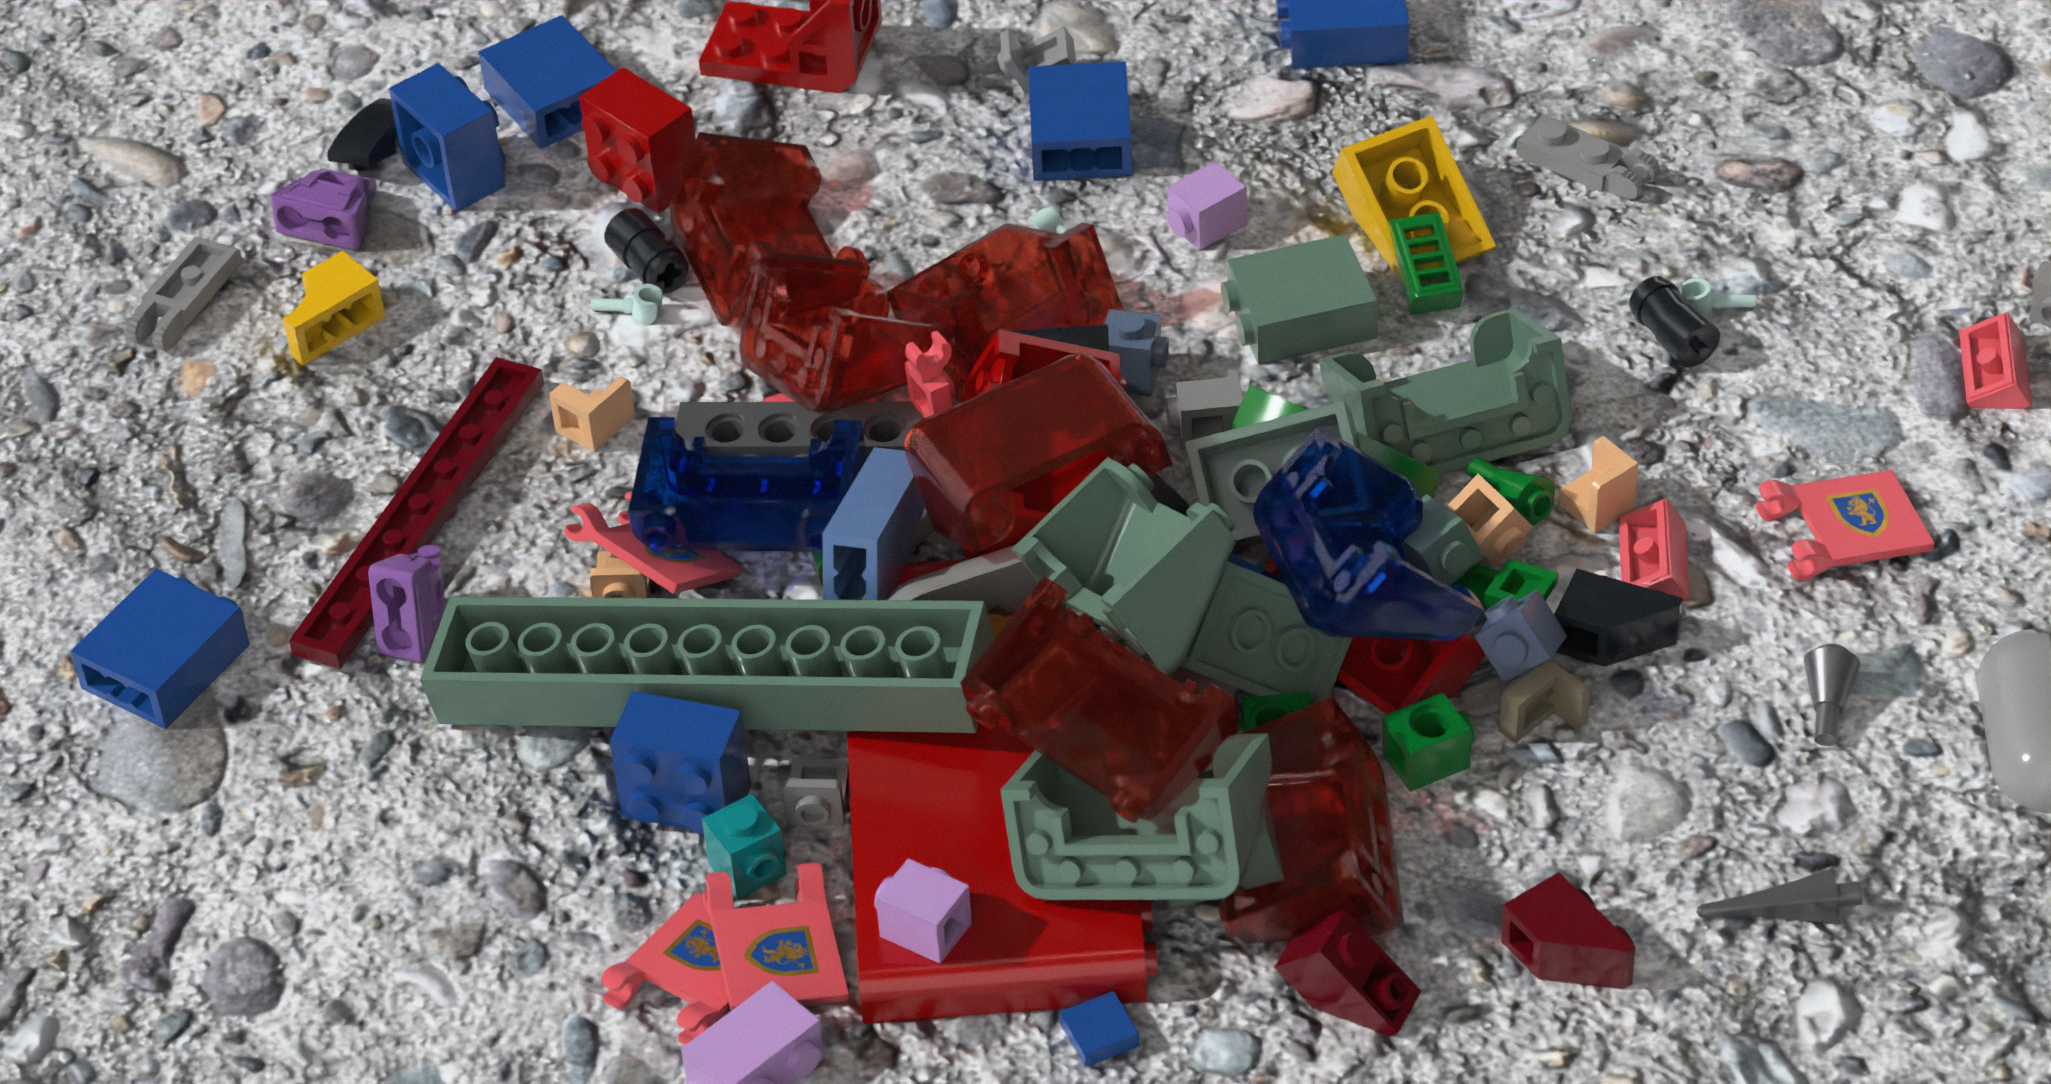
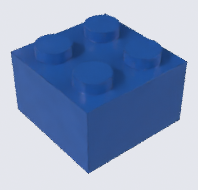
[389,63,506,212]
[610,691,751,833]

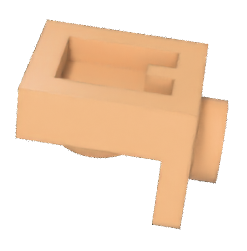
[590,551,653,598]

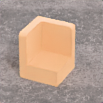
[549,376,636,452]
[1558,436,1639,534]

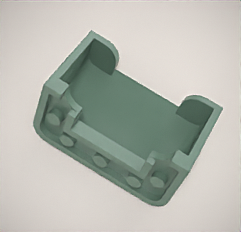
[1319,308,1572,474]
[1011,457,1236,680]
[1000,734,1272,900]

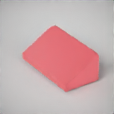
[1959,312,2032,409]
[1618,498,1690,601]

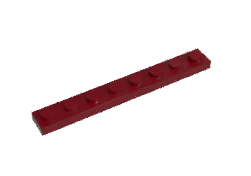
[289,357,544,669]

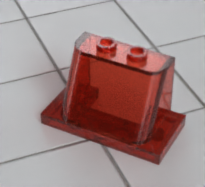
[886,223,1123,401]

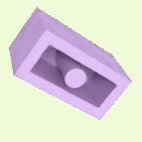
[681,980,825,1084]

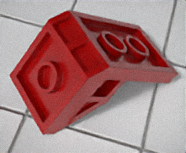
[699,0,883,93]

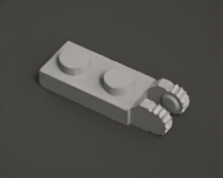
[1516,114,1661,201]
[125,236,242,352]

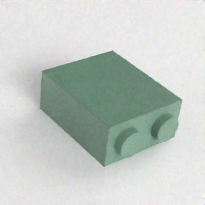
[1221,234,1378,365]

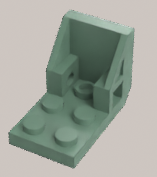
[1181,561,1361,720]

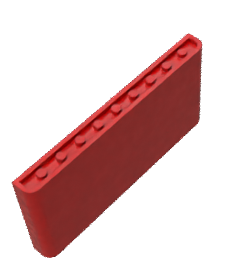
[847,559,1158,1024]

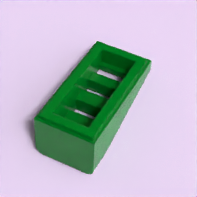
[1388,212,1464,315]

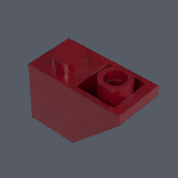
[1501,872,1635,989]
[1274,910,1422,1036]

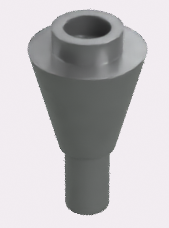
[1803,644,1861,746]

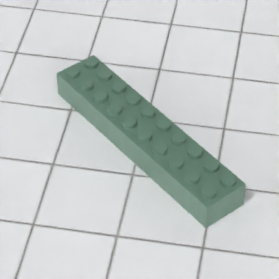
[420,597,997,733]

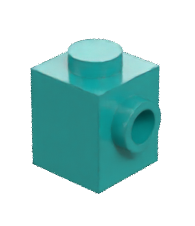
[702,794,787,900]

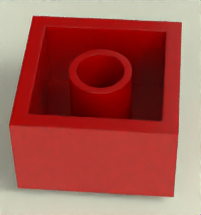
[579,67,701,214]

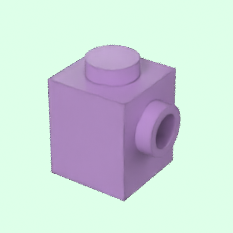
[1166,161,1247,250]
[874,858,972,964]

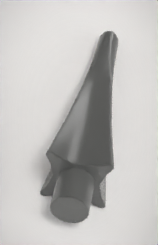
[1696,868,1862,924]

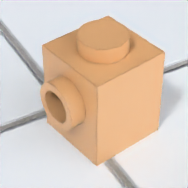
[1446,474,1533,566]

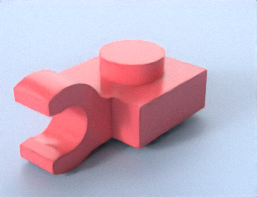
[904,330,956,431]

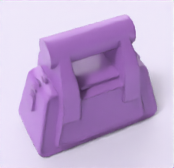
[270,168,377,250]
[368,545,446,662]

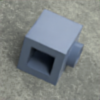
[1105,309,1169,396]
[1474,589,1567,683]

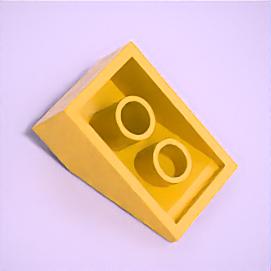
[1332,115,1496,282]

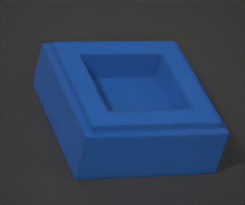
[1059,991,1140,1067]

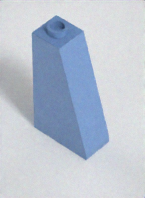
[822,447,927,600]

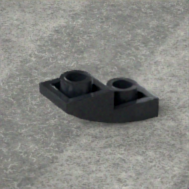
[327,98,398,171]

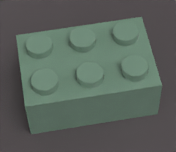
[1185,401,1377,551]

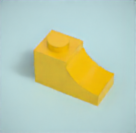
[283,250,386,366]

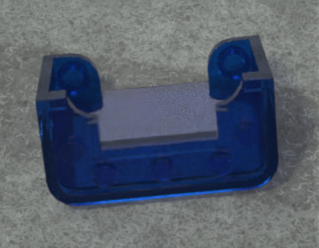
[628,417,867,553]
[1253,426,1485,641]

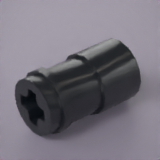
[604,208,689,294]
[1629,276,1720,368]

